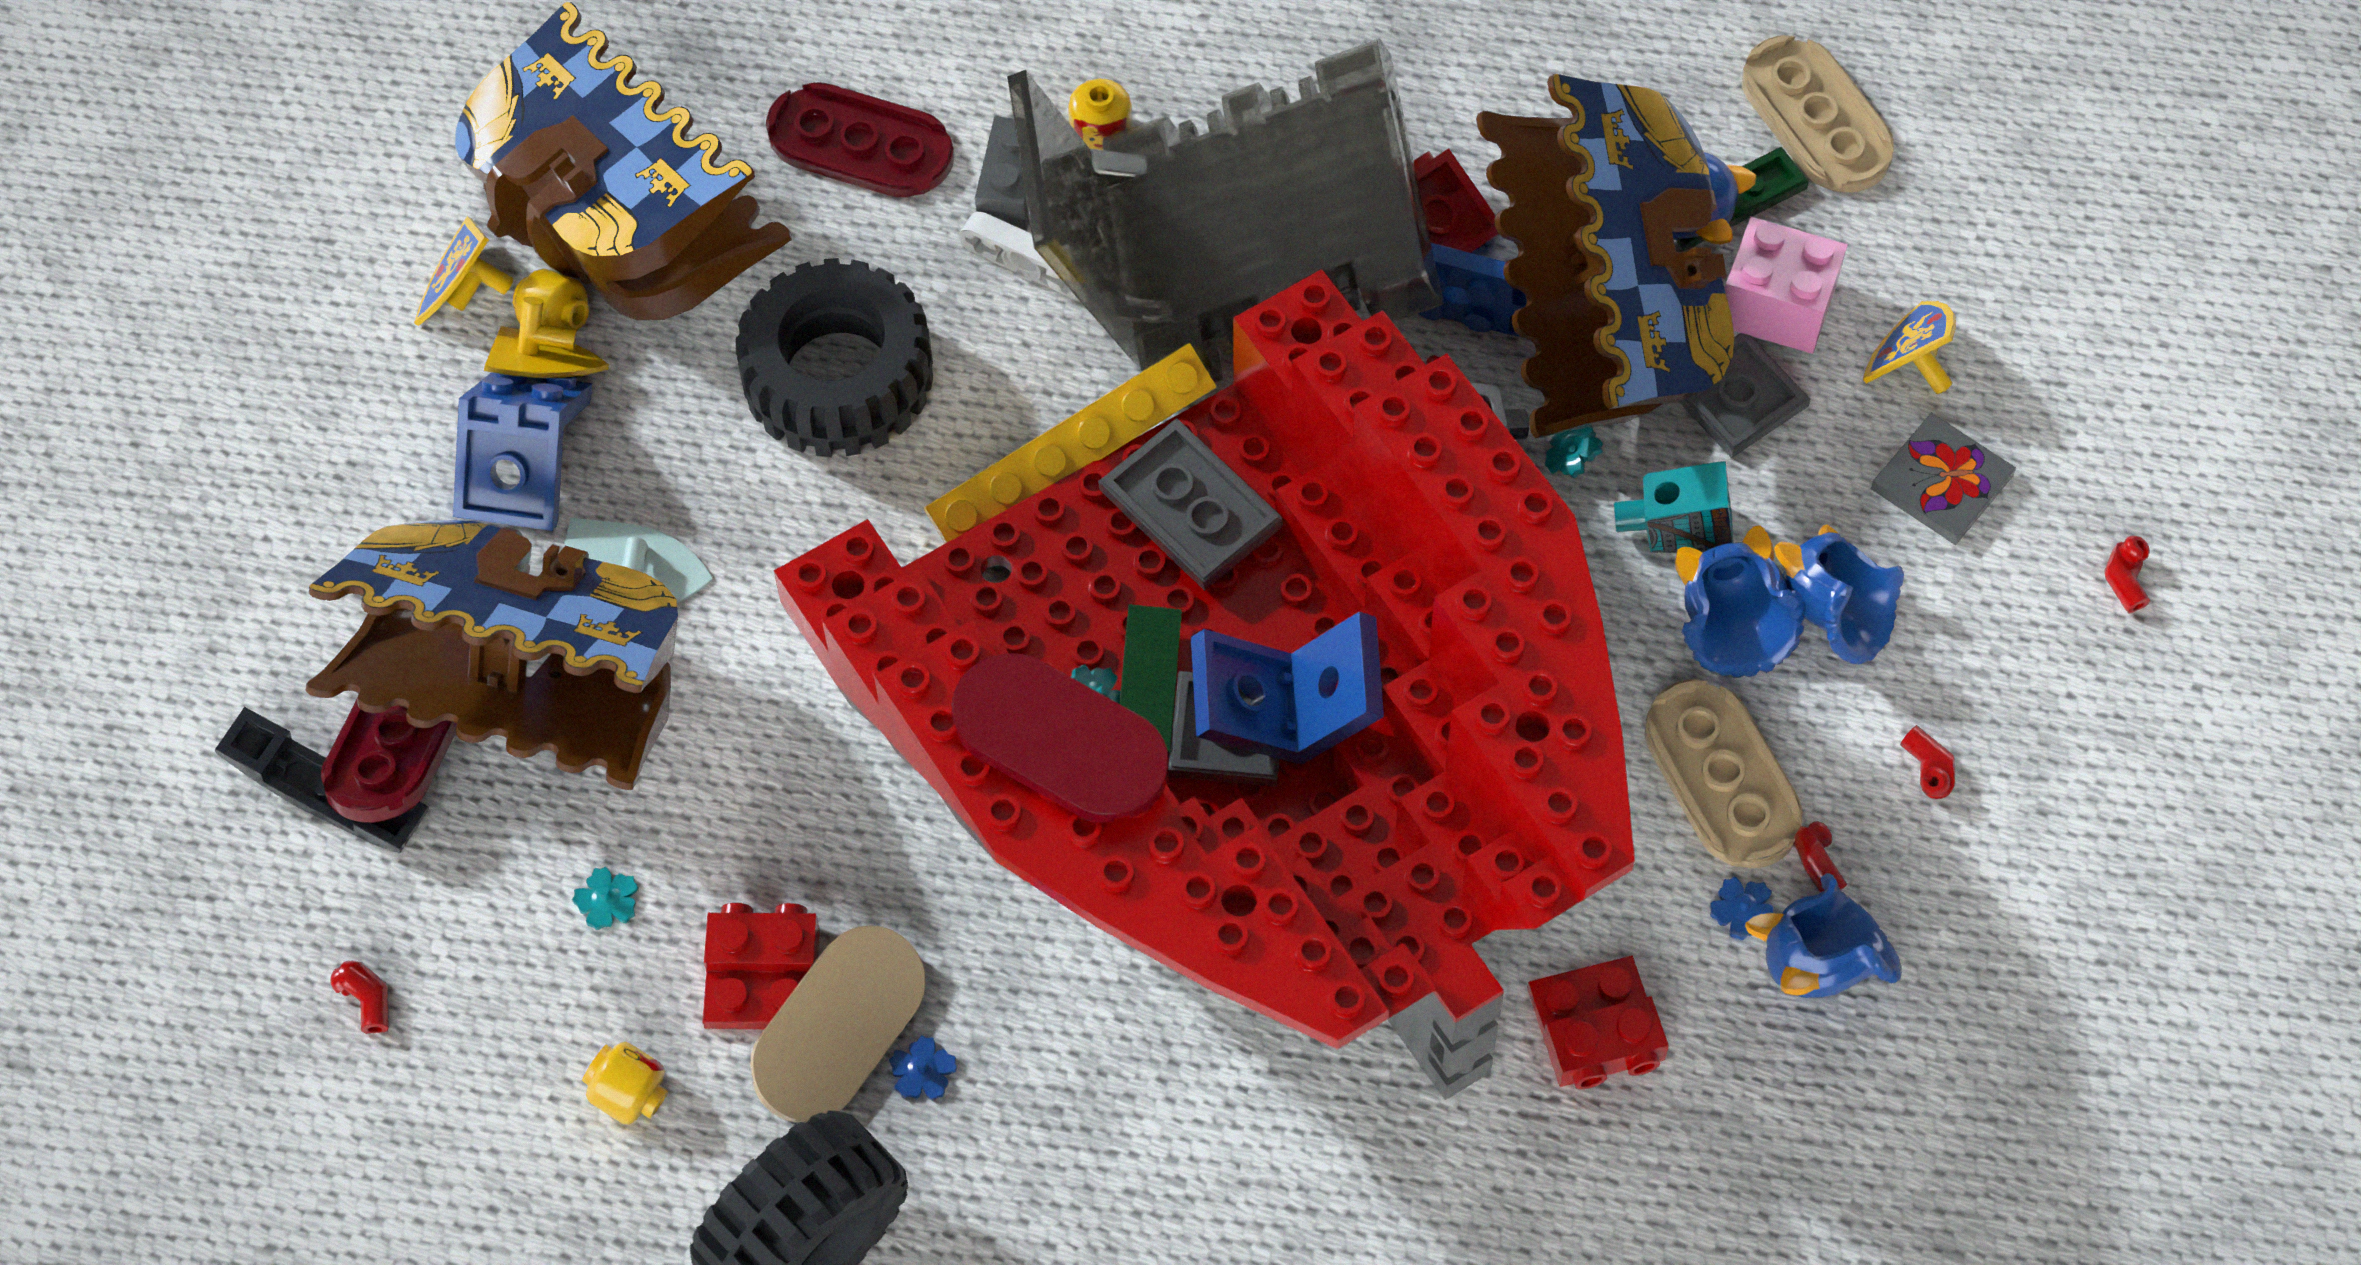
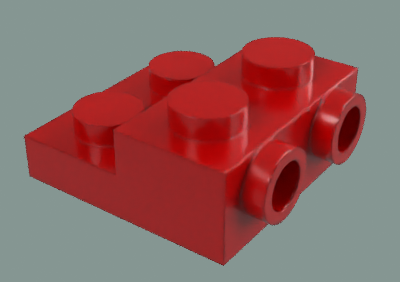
[1362,148,1499,266]
[702,903,820,1029]
[1527,955,1669,1089]

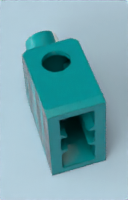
[1614,461,1734,553]

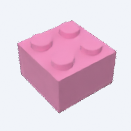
[1725,217,1848,354]

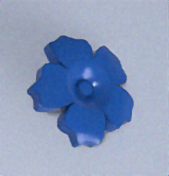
[1710,876,1773,940]
[889,1035,957,1101]

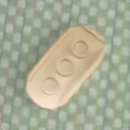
[1742,35,1894,193]
[1644,679,1803,869]
[750,925,926,1123]

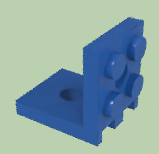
[1407,239,1527,338]
[453,372,592,531]
[1191,612,1384,765]

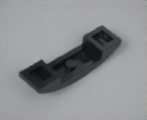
[215,707,429,853]

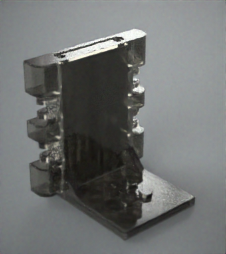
[1007,38,1444,383]

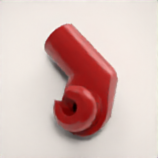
[2104,535,2150,614]
[1900,725,1955,799]
[1794,821,1848,893]
[330,961,389,1034]

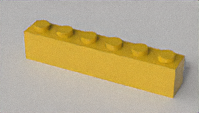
[923,343,1217,543]

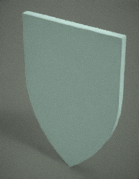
[564,518,713,604]

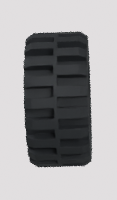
[735,258,933,457]
[690,1110,909,1265]

